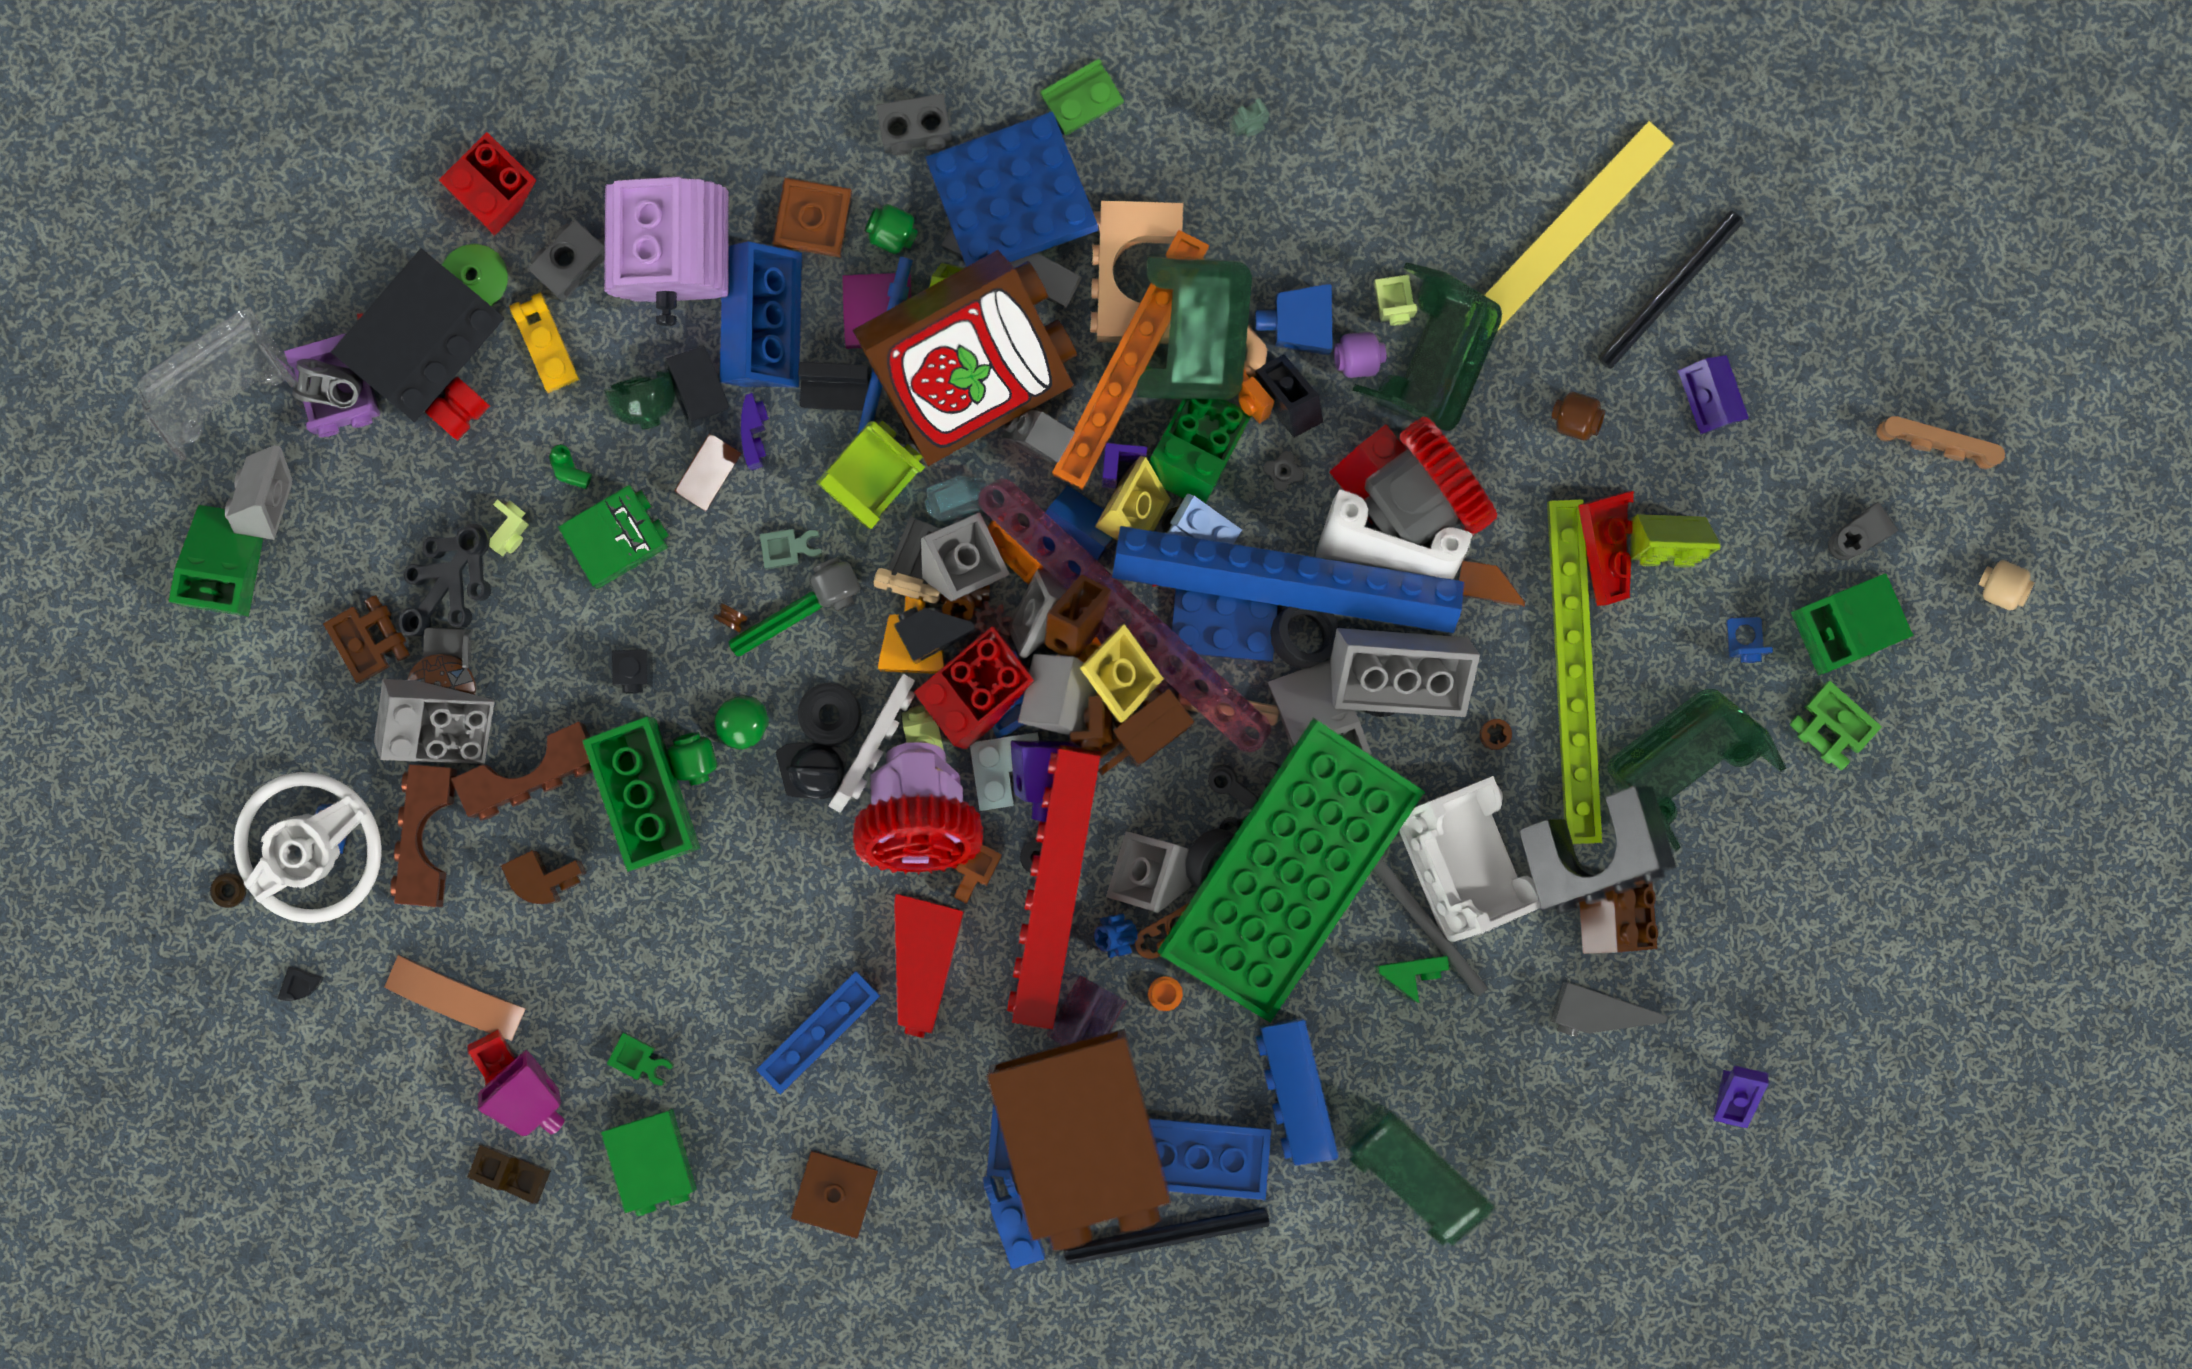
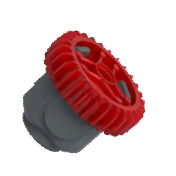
[1364,417,1498,546]

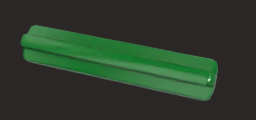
[728,591,822,657]

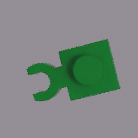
[607,1032,674,1086]

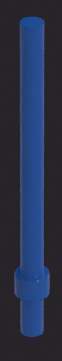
[857,257,913,435]

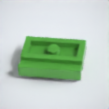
[1040,59,1124,136]

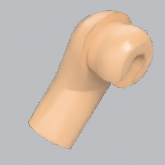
[1236,325,1267,377]

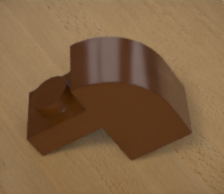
[501,850,587,904]

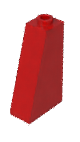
[894,894,965,1038]

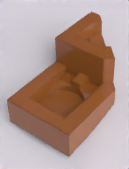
[1459,561,1525,607]

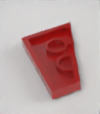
[1578,491,1634,606]

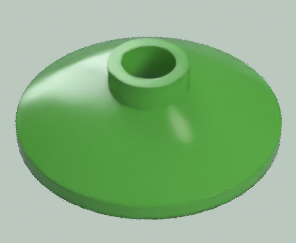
[442,244,508,306]

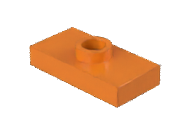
[987,512,1051,584]

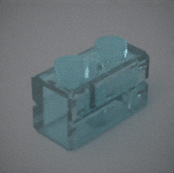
[925,475,994,522]

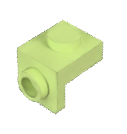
[1374,274,1417,326]
[489,499,529,556]
[902,705,944,750]

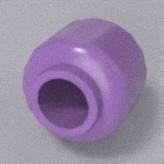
[1334,332,1386,378]

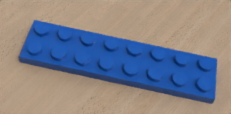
[987,1104,1271,1200]

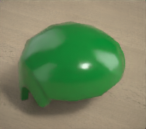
[714,695,769,750]

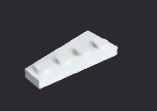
[829,674,915,813]

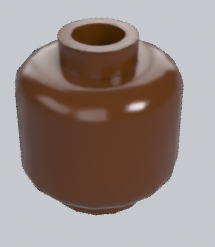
[1551,392,1605,441]

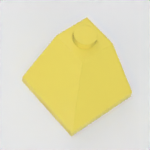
[1080,624,1164,722]

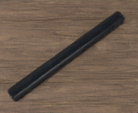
[1598,211,1744,369]
[1064,1208,1270,1265]

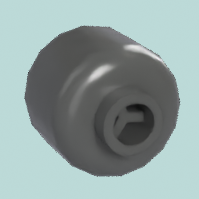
[810,557,861,611]

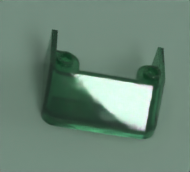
[1353,262,1502,431]
[1607,689,1786,851]
[1344,1105,1496,1247]

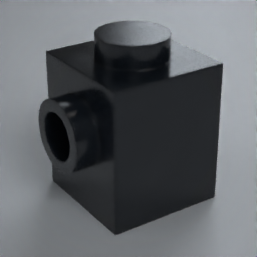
[612,650,653,694]

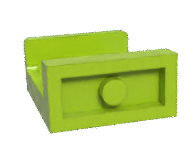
[816,421,925,529]

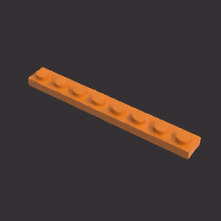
[1052,230,1209,490]

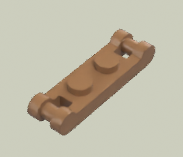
[1876,416,2005,469]

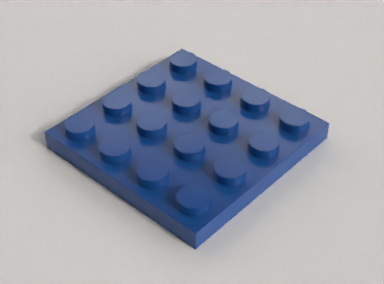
[925,112,1099,267]

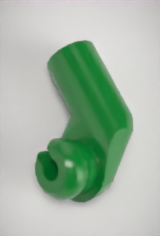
[549,444,592,490]

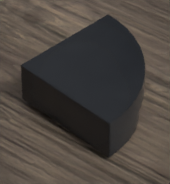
[277,966,324,1001]

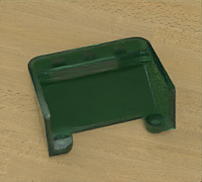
[1136,254,1252,399]

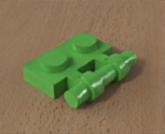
[1789,681,1882,771]

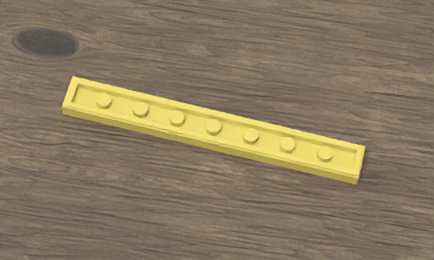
[1464,121,1674,340]

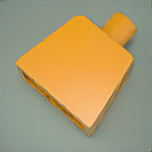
[878,596,945,674]

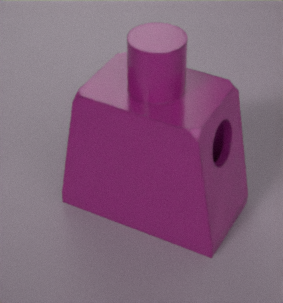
[478,1050,565,1136]

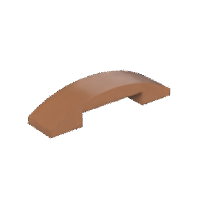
[384,955,526,1041]

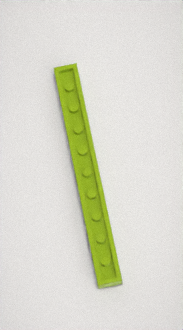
[1547,500,1602,844]

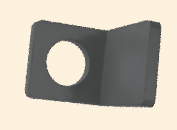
[423,627,472,668]

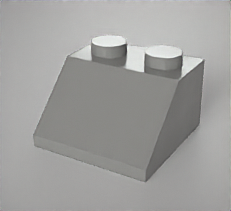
[225,445,293,540]

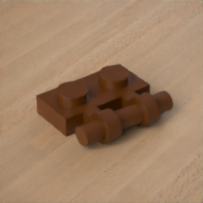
[323,595,410,684]

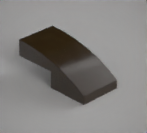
[467,1145,551,1203]

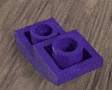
[741,393,769,471]

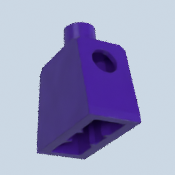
[1011,740,1081,821]

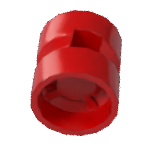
[424,376,490,441]

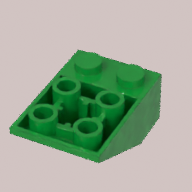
[1149,383,1251,504]
[168,505,263,617]
[1791,573,1913,675]

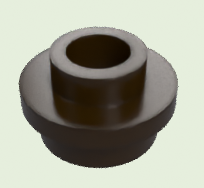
[210,873,246,908]

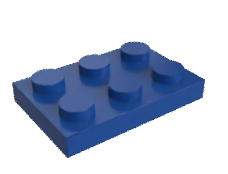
[1170,588,1278,662]

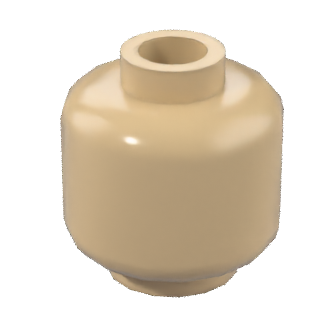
[1979,560,2035,611]

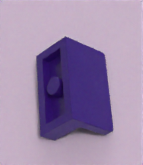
[1678,355,1748,434]
[1102,443,1147,489]

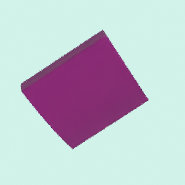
[842,272,912,349]

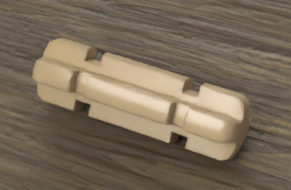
[874,568,941,604]

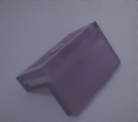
[1047,976,1127,1045]

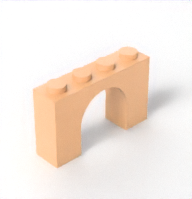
[1090,201,1183,344]

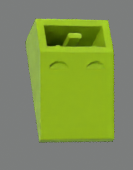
[1630,514,1720,567]

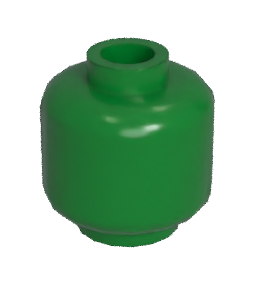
[864,204,918,254]
[668,732,718,786]

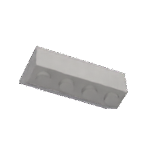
[1330,628,1480,717]

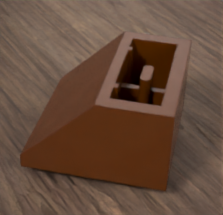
[1579,880,1658,954]

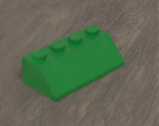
[582,717,701,872]

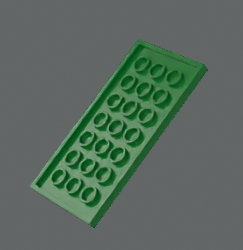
[1157,718,1425,1023]

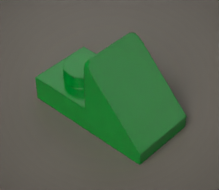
[1375,956,1450,1003]

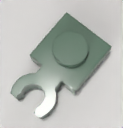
[1231,98,1269,137]
[759,529,823,570]

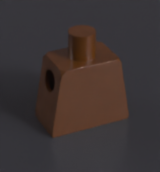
[1045,574,1111,658]

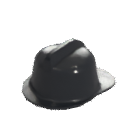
[775,742,847,799]

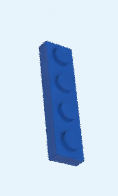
[756,971,881,1095]

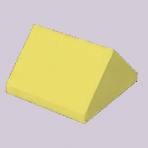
[1095,456,1171,541]

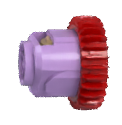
[853,742,983,875]

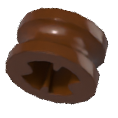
[942,593,975,621]
[713,603,748,633]
[1479,719,1512,750]

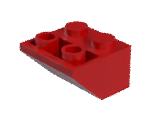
[439,132,537,236]

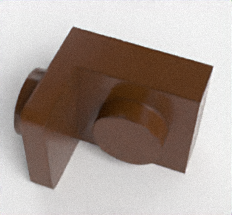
[1070,696,1113,751]

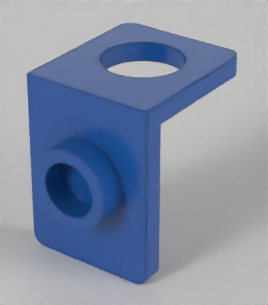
[1727,617,1773,663]

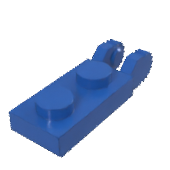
[983,1168,1045,1269]

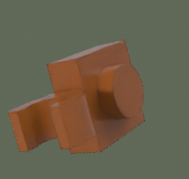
[954,845,1002,904]

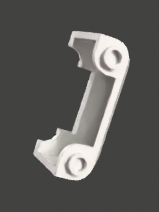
[1316,489,1473,580]
[1399,776,1541,942]

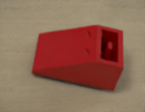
[913,626,1035,749]

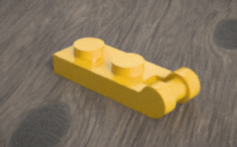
[509,292,580,393]

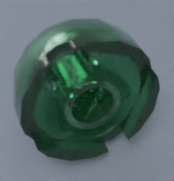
[604,370,676,430]

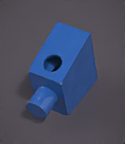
[1255,284,1332,355]

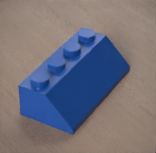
[720,241,802,388]
[1255,1017,1339,1166]

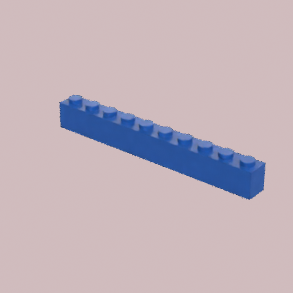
[1112,526,1464,633]

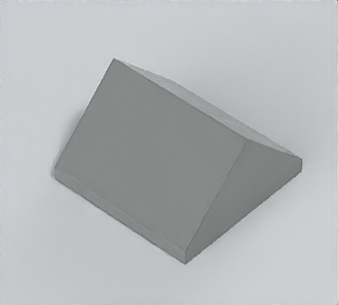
[921,512,1010,601]
[1018,654,1097,735]

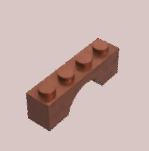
[451,722,593,821]
[390,764,457,907]

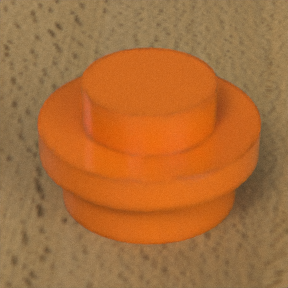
[1148,976,1183,1011]

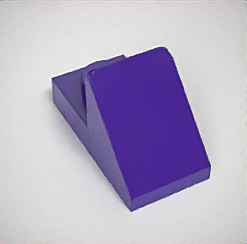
[1713,1066,1769,1128]

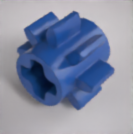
[1094,913,1138,958]

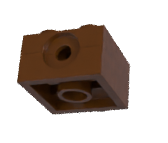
[1098,688,1194,776]

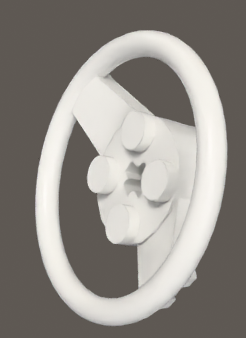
[234,772,382,923]

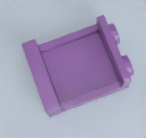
[285,333,380,437]

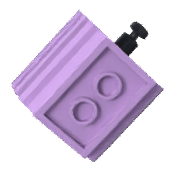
[605,177,729,326]

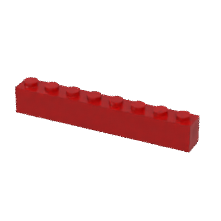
[1007,745,1101,1030]

